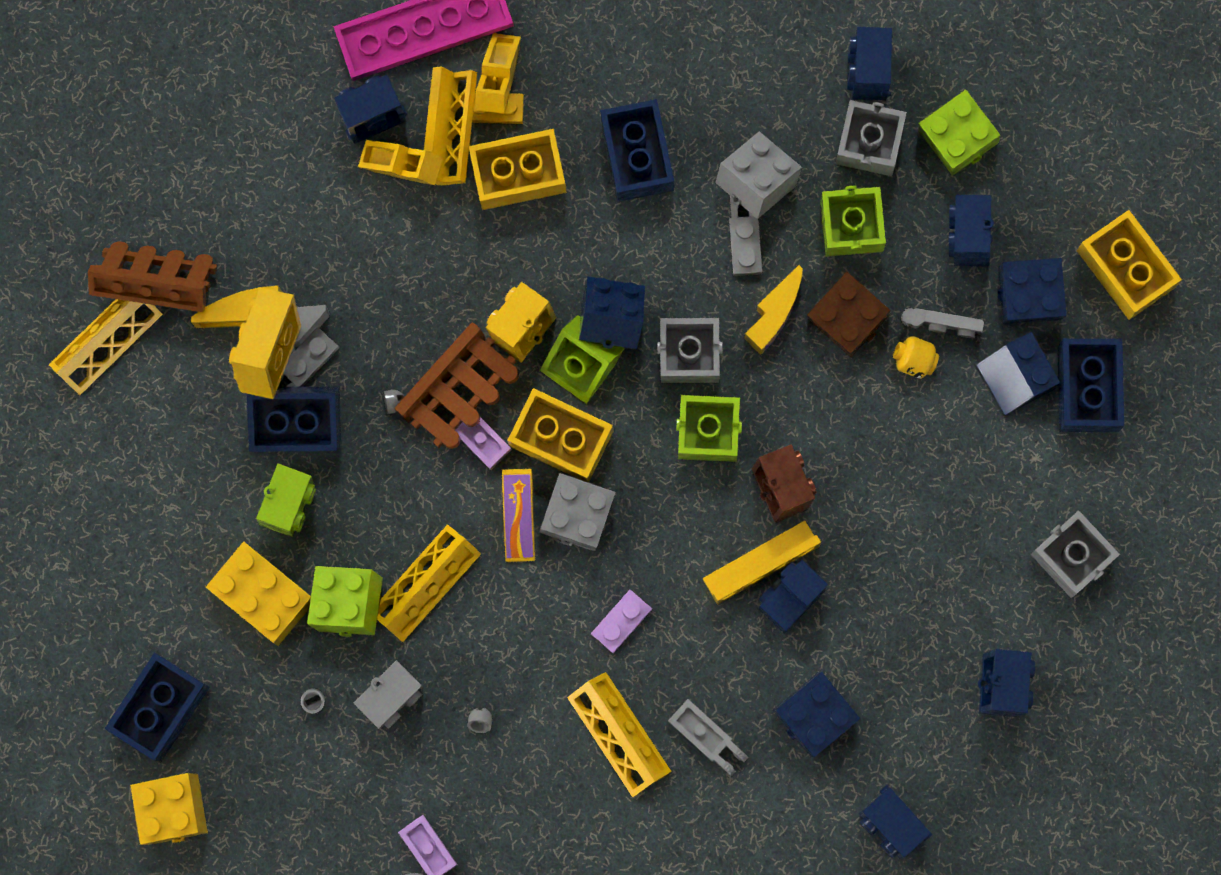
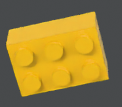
[469,129,567,210]
[1077,210,1182,320]
[229,287,301,399]
[507,388,614,483]
[206,541,311,646]

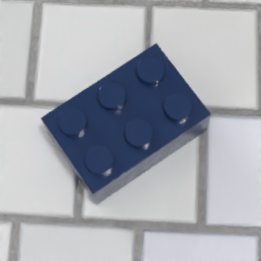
[600,99,674,202]
[1058,338,1124,432]
[247,386,342,452]
[105,652,210,763]

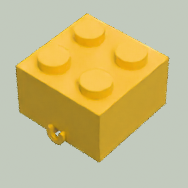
[485,282,556,363]
[130,773,208,845]

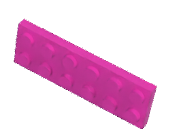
[333,0,514,81]

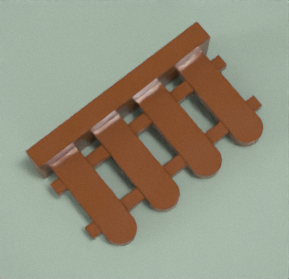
[88,241,217,312]
[394,322,519,449]

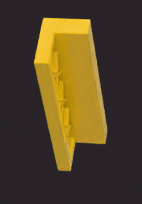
[424,66,477,185]
[49,299,163,395]
[703,521,821,605]
[377,525,481,642]
[567,672,672,797]

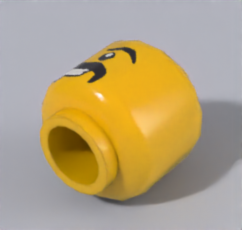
[893,336,939,379]

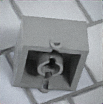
[836,100,907,176]
[715,131,802,219]
[657,318,722,383]
[539,473,615,551]
[1031,510,1120,598]
[354,660,423,729]

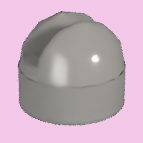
[383,390,404,414]
[301,689,325,713]
[467,708,492,733]

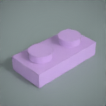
[455,417,512,470]
[591,590,652,654]
[398,815,458,875]

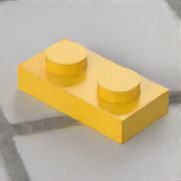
[472,93,524,124]

